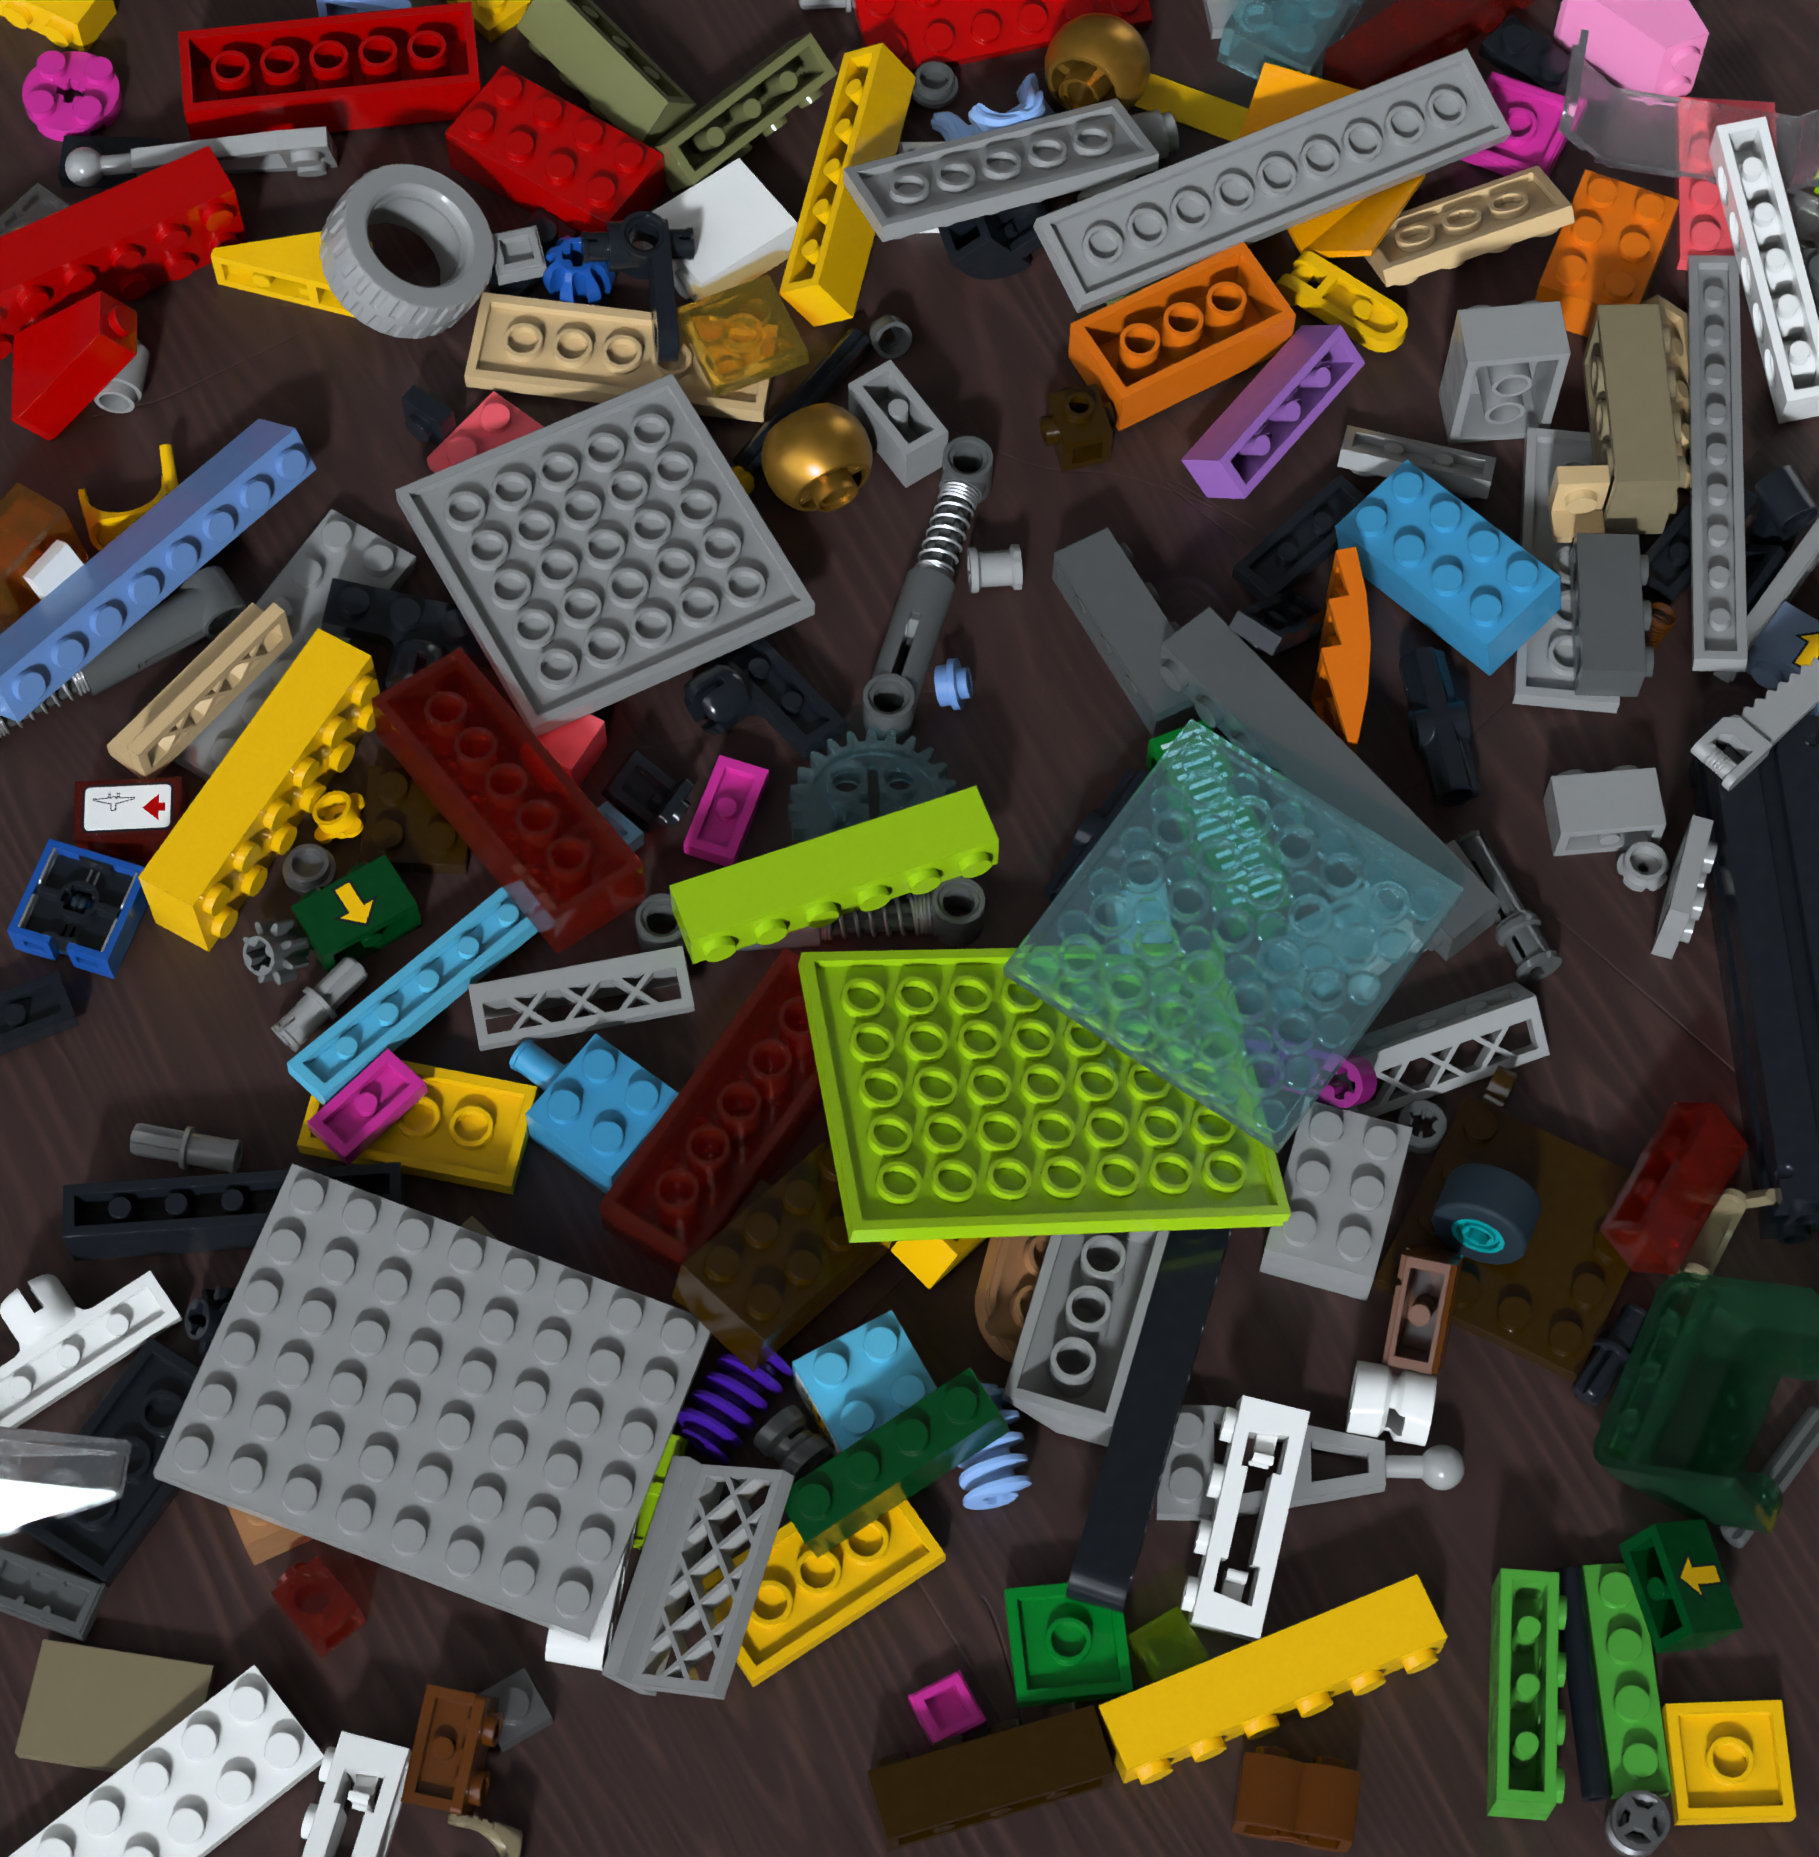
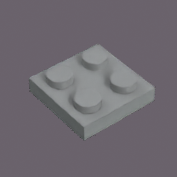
[1651,815,1718,960]

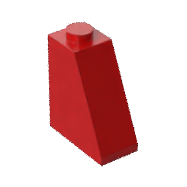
[11,290,137,441]

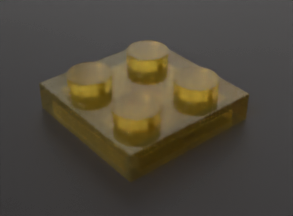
[676,274,809,398]

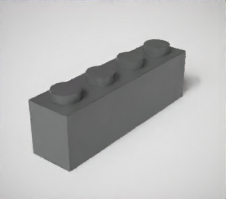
[1052,528,1199,738]

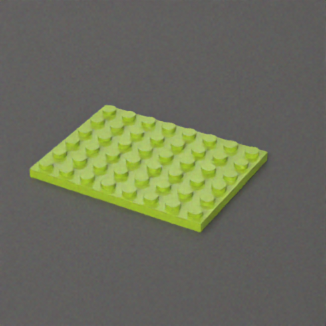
[798,944,1291,1243]

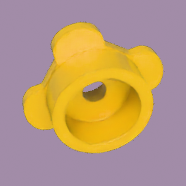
[312,790,366,844]

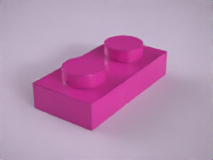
[683,755,770,867]
[307,1048,428,1165]

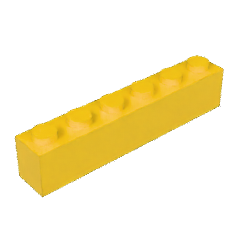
[779,42,916,327]
[1097,1574,1448,1785]

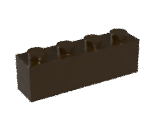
[867,1702,1115,1852]

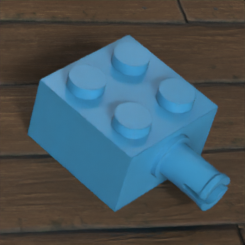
[509,1033,684,1201]

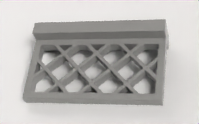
[601,1456,795,1700]

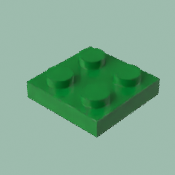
[1004,1583,1133,1708]

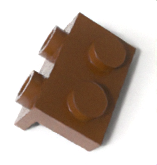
[401,1684,503,1816]

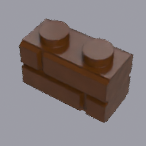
[1382,1244,1464,1375]

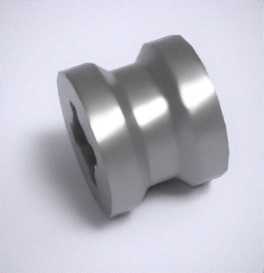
[1604,1790,1670,1857]

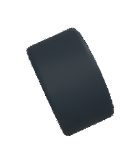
[1431,1163,1542,1265]

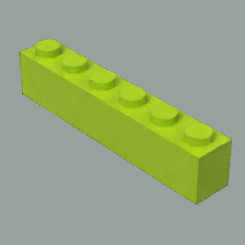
[669,786,999,964]

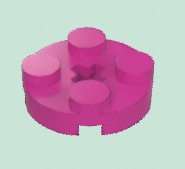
[22,50,123,142]

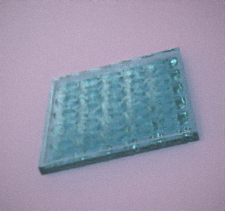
[1003,719,1464,1153]

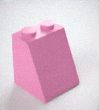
[1553,0,1709,108]

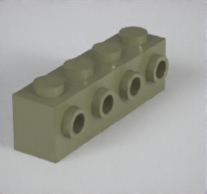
[516,0,697,147]
[651,33,838,192]

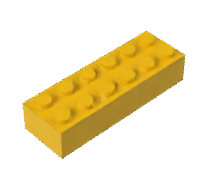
[138,628,384,952]

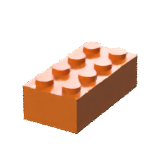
[1068,242,1296,431]

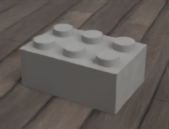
[1438,300,1571,445]
[1259,1099,1413,1301]

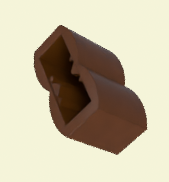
[1231,1746,1362,1853]

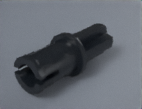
[1572,1303,1655,1407]

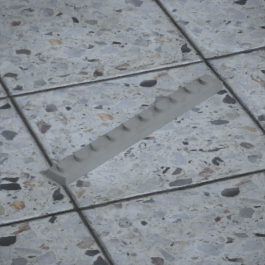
[1687,255,1748,672]

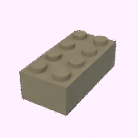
[1582,304,1687,534]

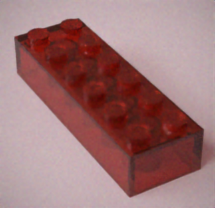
[371,647,646,954]
[599,948,823,1275]

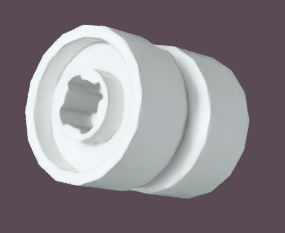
[1345,1360,1437,1446]

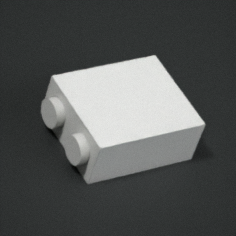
[642,158,798,312]

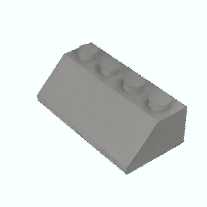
[1003,1231,1171,1447]

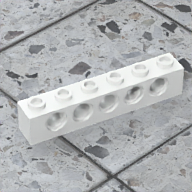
[1709,116,1819,424]

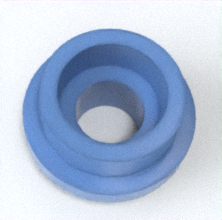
[934,658,973,710]

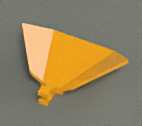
[1239,62,1426,258]

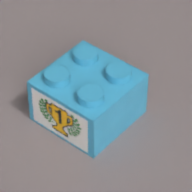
[792,1310,937,1457]

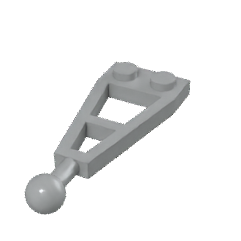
[65,126,339,187]
[1157,1405,1465,1521]

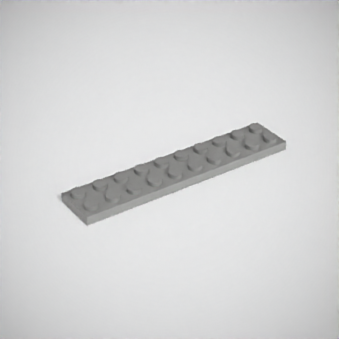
[1033,49,1512,314]

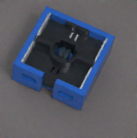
[7,839,148,979]

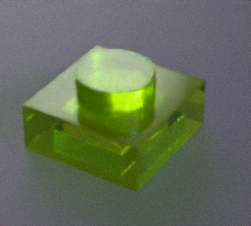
[1127,1606,1209,1683]

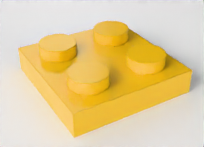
[1661,1700,1796,1826]

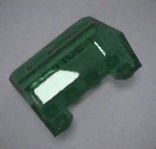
[1593,1272,1819,1534]

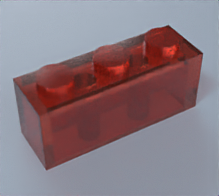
[1600,1102,1749,1275]

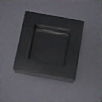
[401,385,456,446]

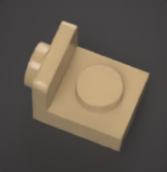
[1548,465,1610,543]

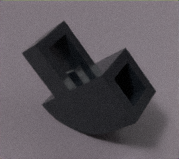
[938,199,1054,279]

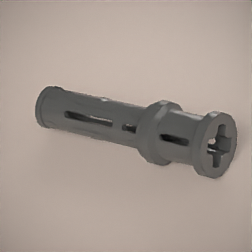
[1456,830,1562,984]

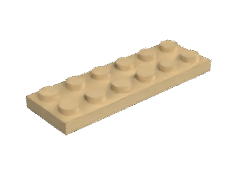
[464,292,779,423]

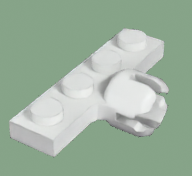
[0,1271,182,1438]

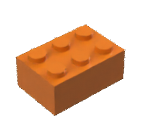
[1535,169,1680,338]

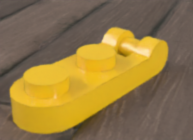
[1275,250,1408,353]

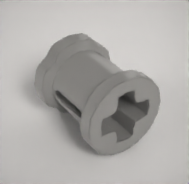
[966,544,1023,593]

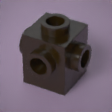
[1039,384,1116,472]

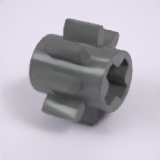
[243,917,310,985]

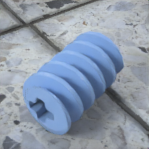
[958,1383,1033,1510]

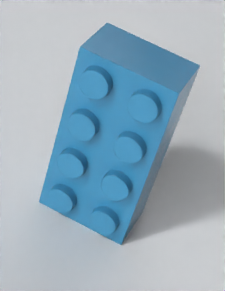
[1335,460,1561,676]

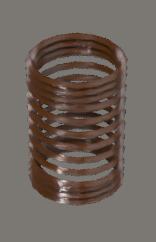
[1644,602,1677,650]

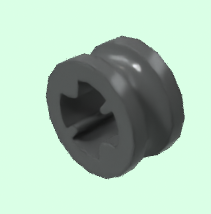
[1397,1100,1447,1156]

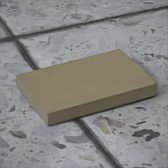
[15,1639,216,1773]

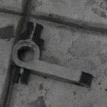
[581,211,695,362]

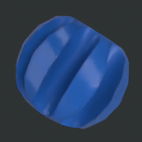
[542,235,616,305]

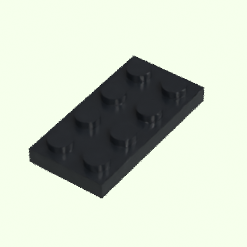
[13,1337,200,1588]

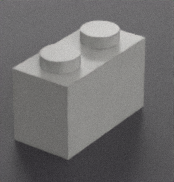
[848,359,948,488]
[1543,765,1667,857]

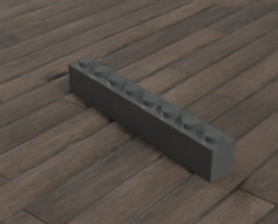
[1159,607,1501,962]

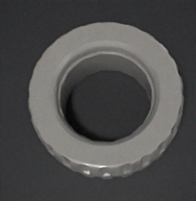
[320,164,495,339]

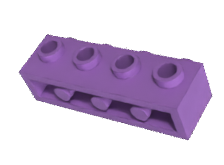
[1181,325,1365,499]

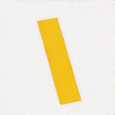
[1134,73,1248,141]

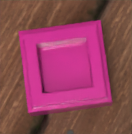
[908,1669,987,1746]

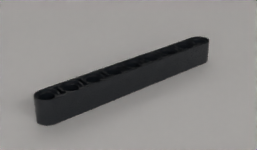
[1066,1228,1233,1613]

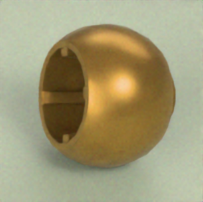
[1045,13,1150,111]
[761,403,873,512]

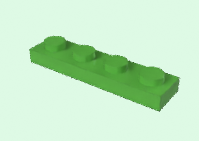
[1582,1563,1672,1799]

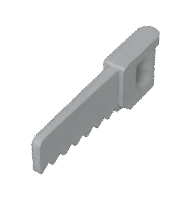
[1690,657,1819,791]

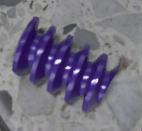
[677,1352,794,1466]

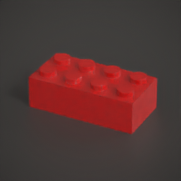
[445,65,667,237]

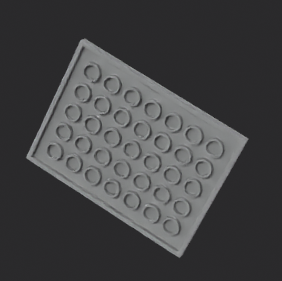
[153,1164,712,1643]

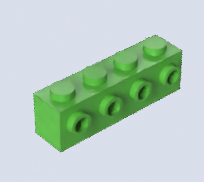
[1487,1568,1567,1821]

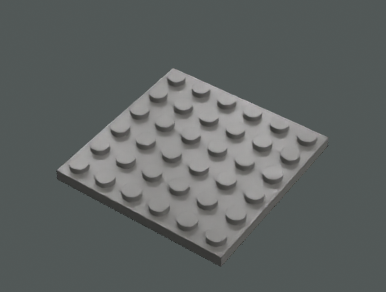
[395,374,815,739]

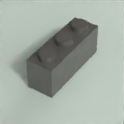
[1568,533,1654,697]

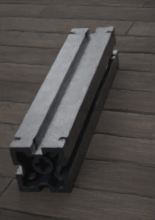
[1688,715,1819,1245]

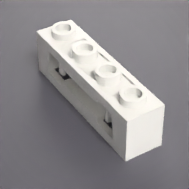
[1180,1395,1310,1642]
[301,1731,411,1857]

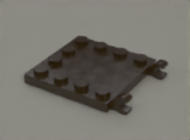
[1373,1065,1670,1382]

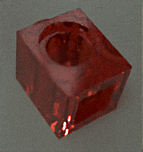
[271,1556,366,1659]

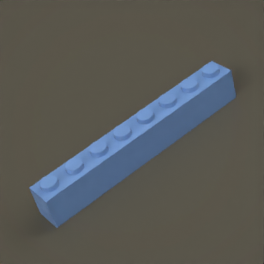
[0,418,317,722]

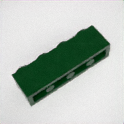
[784,1367,1010,1558]

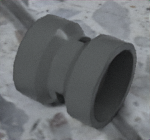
[753,1405,833,1484]

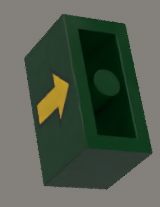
[291,854,422,974]
[1618,1519,1744,1654]

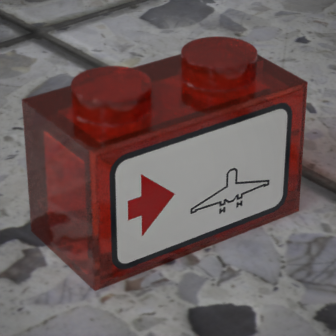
[73,777,190,862]

